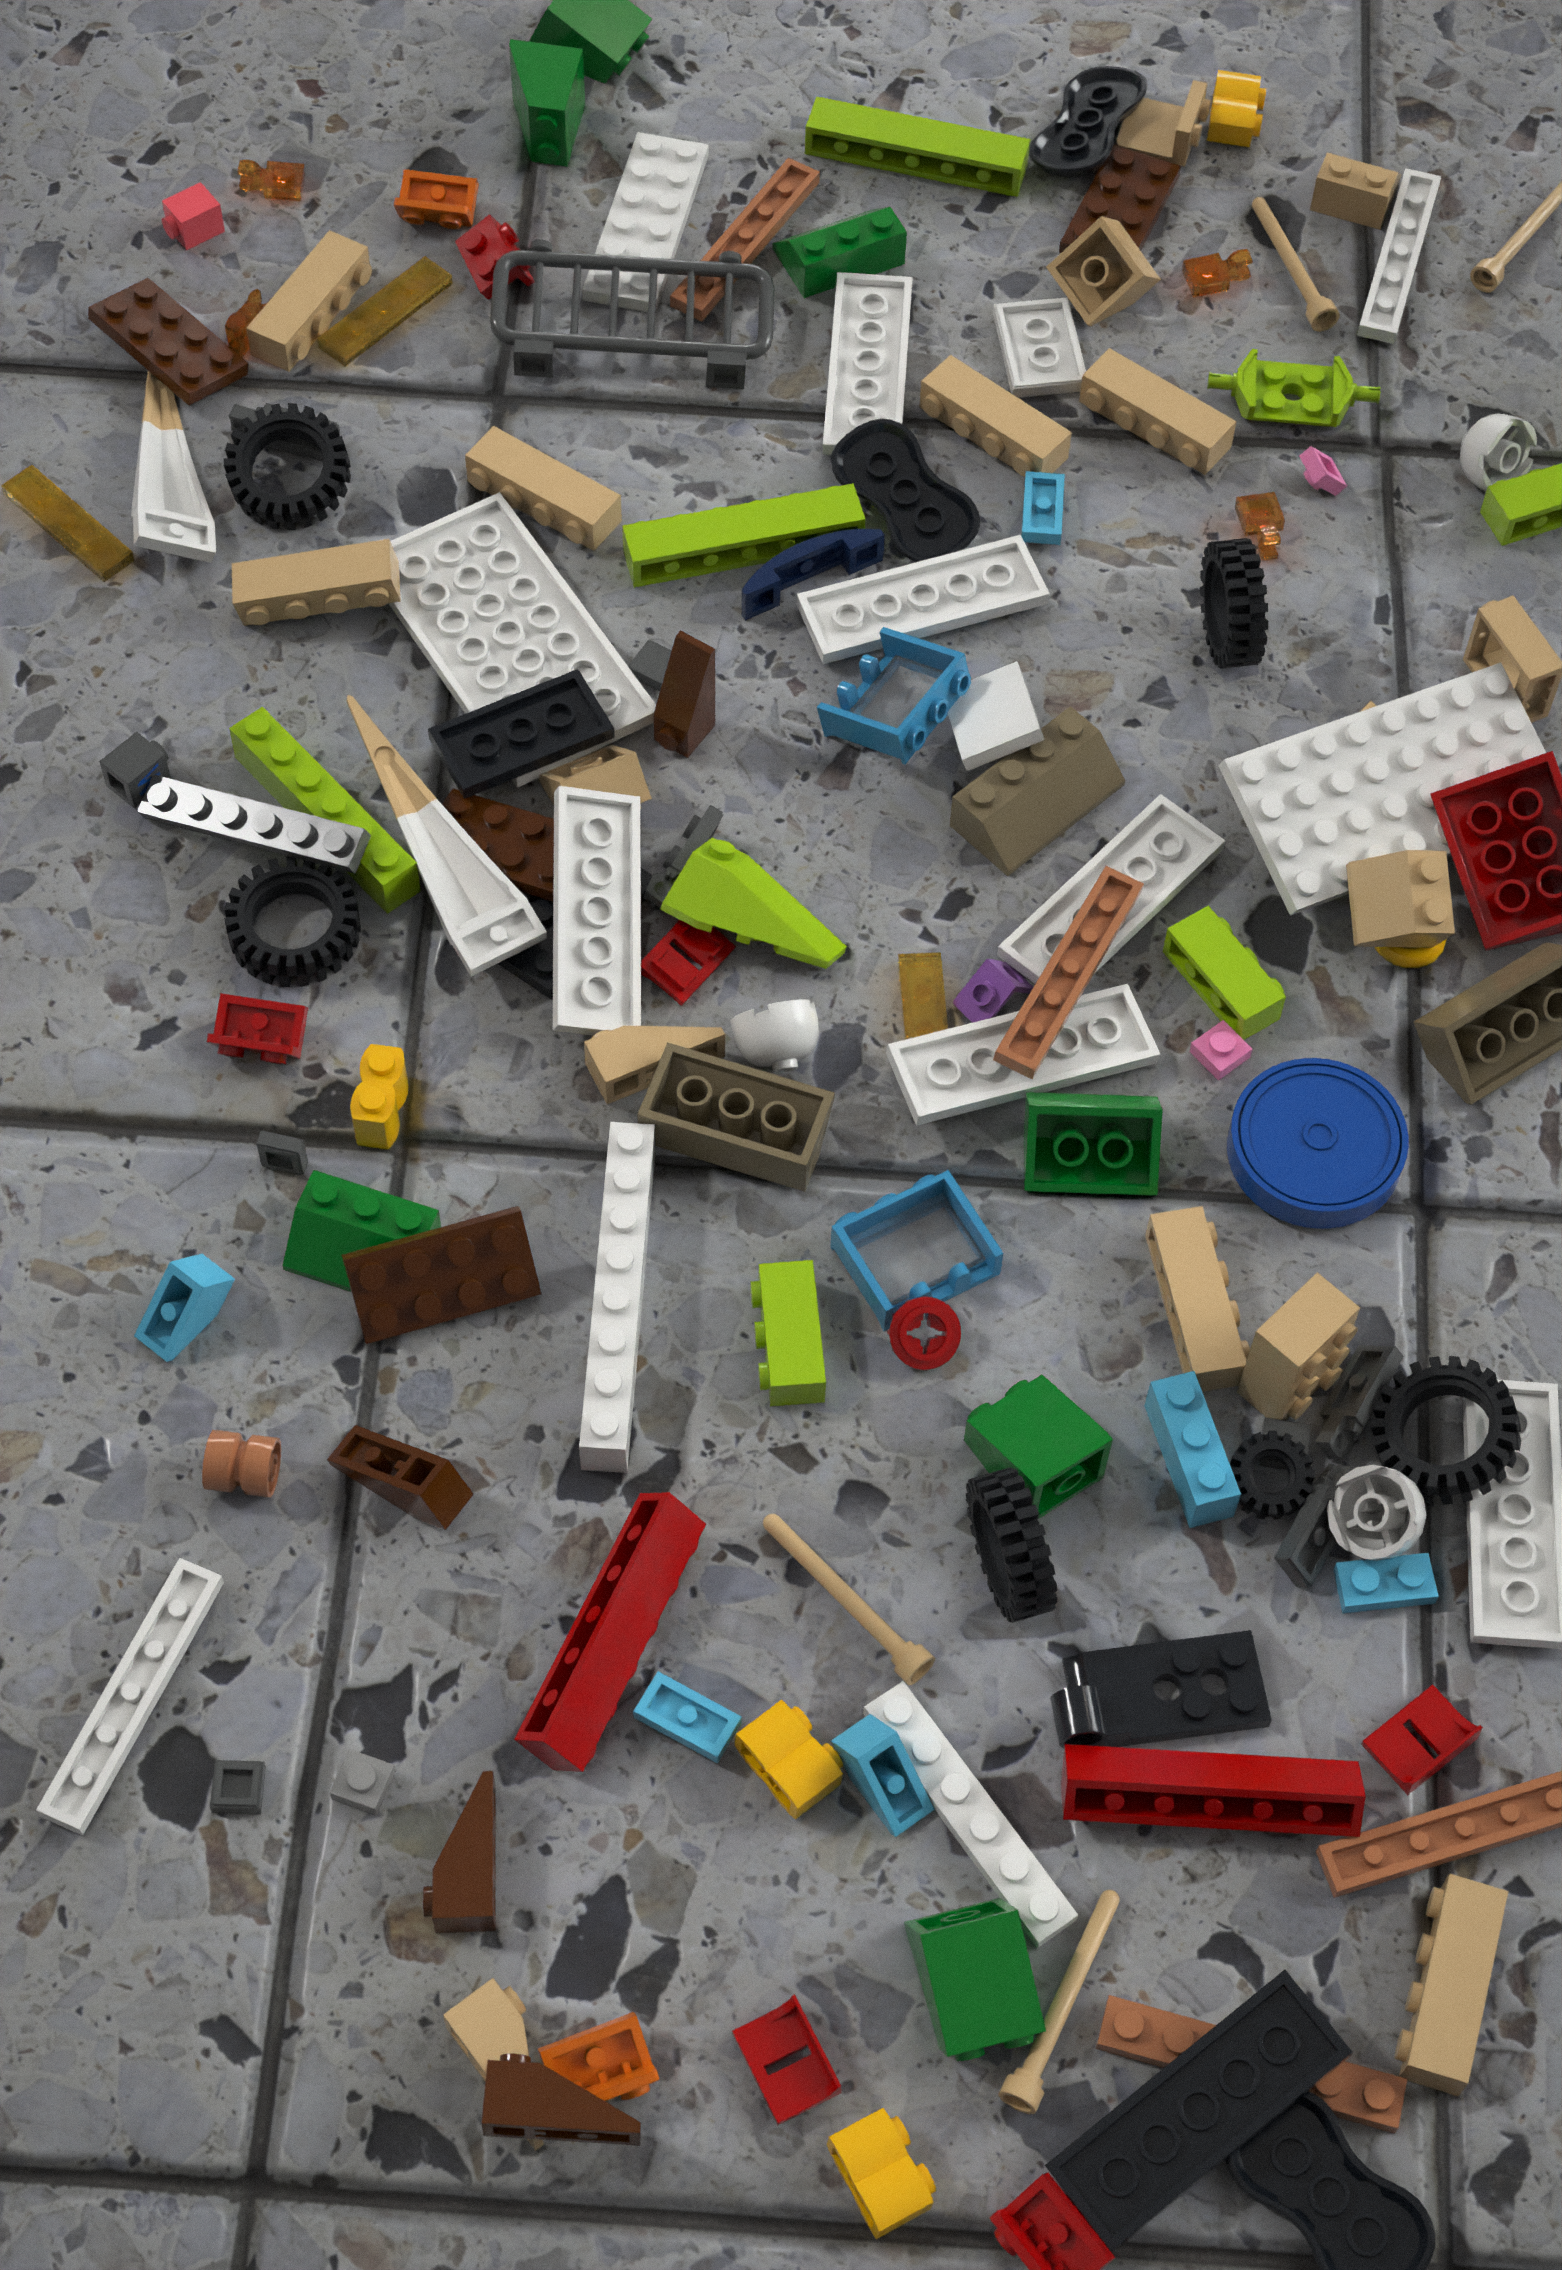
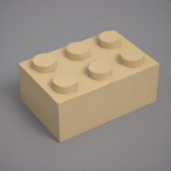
[1237,1272,1360,1420]

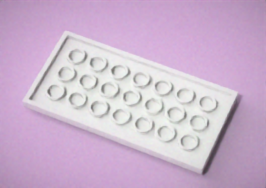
[388,492,656,788]
[1219,663,1546,916]

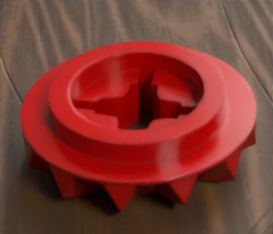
[887,1296,961,1370]

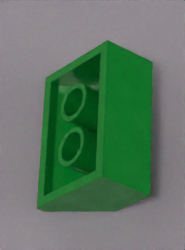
[772,207,907,298]
[1024,1092,1163,1195]
[282,1170,441,1292]

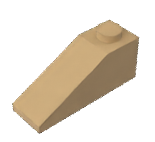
[584,1026,725,1104]
[443,1978,544,2151]

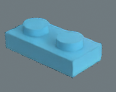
[1021,471,1065,545]
[1333,1553,1439,1613]
[633,1671,742,1764]

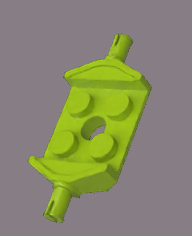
[1207,349,1381,427]

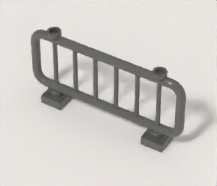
[490,239,775,389]

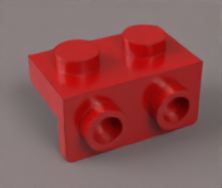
[455,214,534,300]
[206,993,309,1065]
[990,2173,1115,2270]

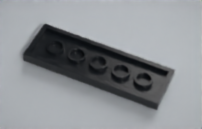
[1045,1969,1353,2253]

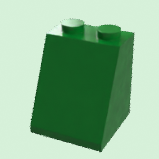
[529,0,652,84]
[509,39,585,167]
[964,1375,1113,1519]
[904,1898,1046,2061]

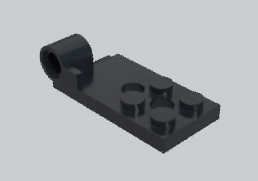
[1050,1630,1272,1748]

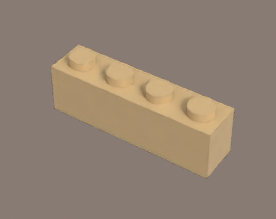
[246,230,372,372]
[1079,348,1236,475]
[919,355,1072,477]
[465,426,622,551]
[232,539,401,626]
[1145,1206,1250,1392]
[1394,1874,1509,2097]

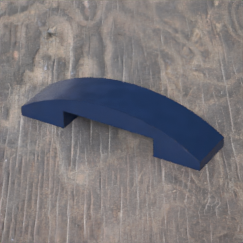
[741,529,885,621]

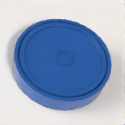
[1227,1058,1409,1229]

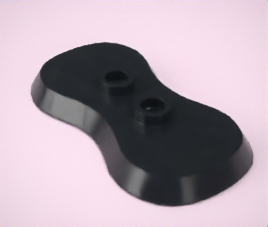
[1029,66,1148,177]
[831,419,980,562]
[1225,2091,1436,2270]

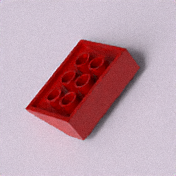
[1430,751,1562,951]

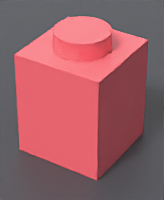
[162,182,225,251]

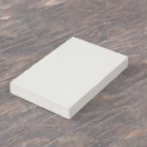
[993,297,1086,398]
[948,661,1045,771]

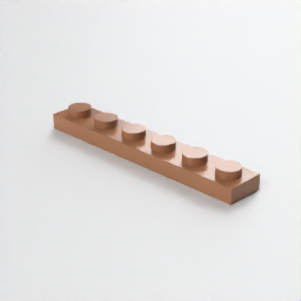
[670,158,820,321]
[993,866,1144,1079]
[1316,1771,1562,1898]
[1096,1995,1408,2134]

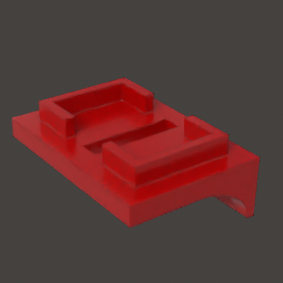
[641,920,736,1006]
[1361,1685,1483,1796]
[732,1994,842,2125]

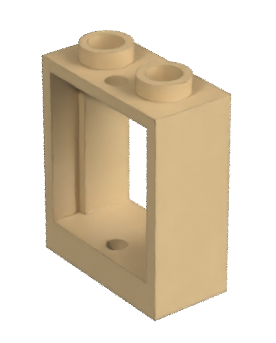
[1463,595,1562,723]

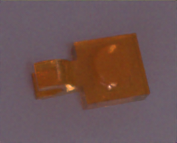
[238,159,305,201]
[1182,249,1253,298]
[225,289,270,357]
[1235,492,1285,561]

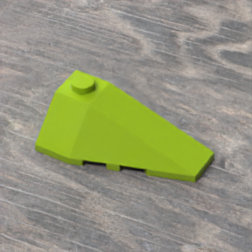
[660,837,847,969]

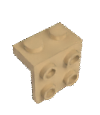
[1116,80,1211,166]

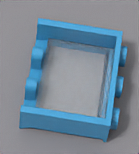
[817,627,971,764]
[830,1170,1003,1331]

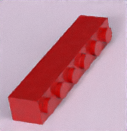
[514,1492,706,1772]
[1061,1744,1366,1837]

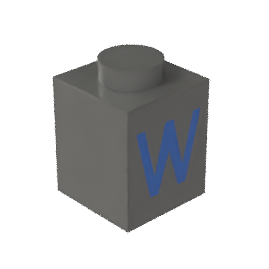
[100,732,171,808]

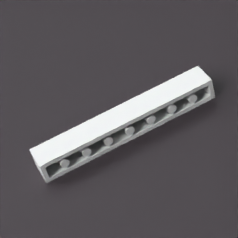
[579,1122,656,1473]

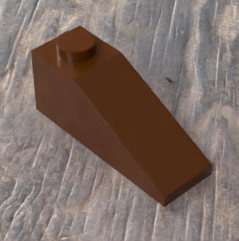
[653,630,715,758]
[327,1425,474,1530]
[423,1771,496,1933]
[482,2053,641,2146]

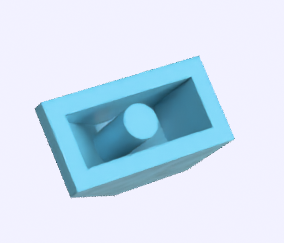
[134,1254,235,1362]
[831,1714,935,1837]

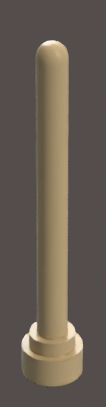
[1470,181,1562,293]
[1252,197,1340,332]
[763,1514,935,1686]
[998,1890,1120,2114]

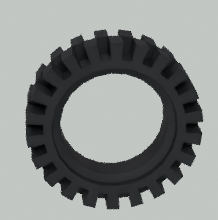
[224,403,351,530]
[1200,538,1269,669]
[224,856,361,987]
[1370,1356,1521,1505]
[966,1467,1057,1623]

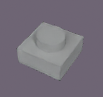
[330,1749,396,1816]

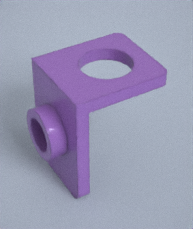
[953,959,1033,1023]

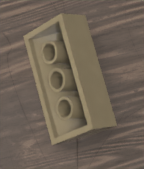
[949,706,1125,876]
[1414,942,1562,1105]
[637,1042,835,1192]

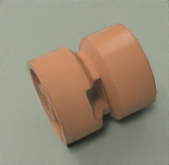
[202,1430,281,1498]

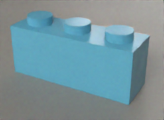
[1144,1371,1241,1528]

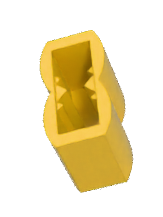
[1206,70,1267,147]
[350,1044,409,1150]
[734,1700,843,1820]
[827,2108,936,2239]

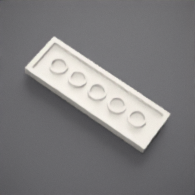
[582,132,709,312]
[822,272,913,455]
[796,535,1050,664]
[553,786,641,1035]
[997,794,1225,984]
[886,984,1161,1126]
[1462,1380,1562,1649]

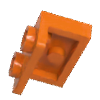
[394,169,479,229]
[538,2012,660,2101]

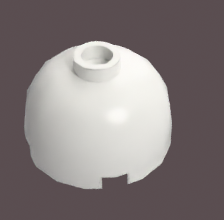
[1460,413,1537,491]
[730,999,819,1074]
[1327,1465,1426,1560]

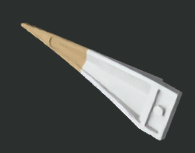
[130,371,216,563]
[347,695,547,977]

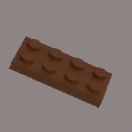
[1059,145,1181,253]
[88,278,249,406]
[442,788,554,902]
[342,1206,542,1344]

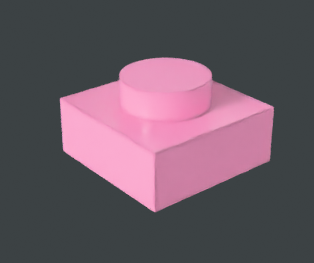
[1299,446,1347,496]
[1189,1020,1252,1081]

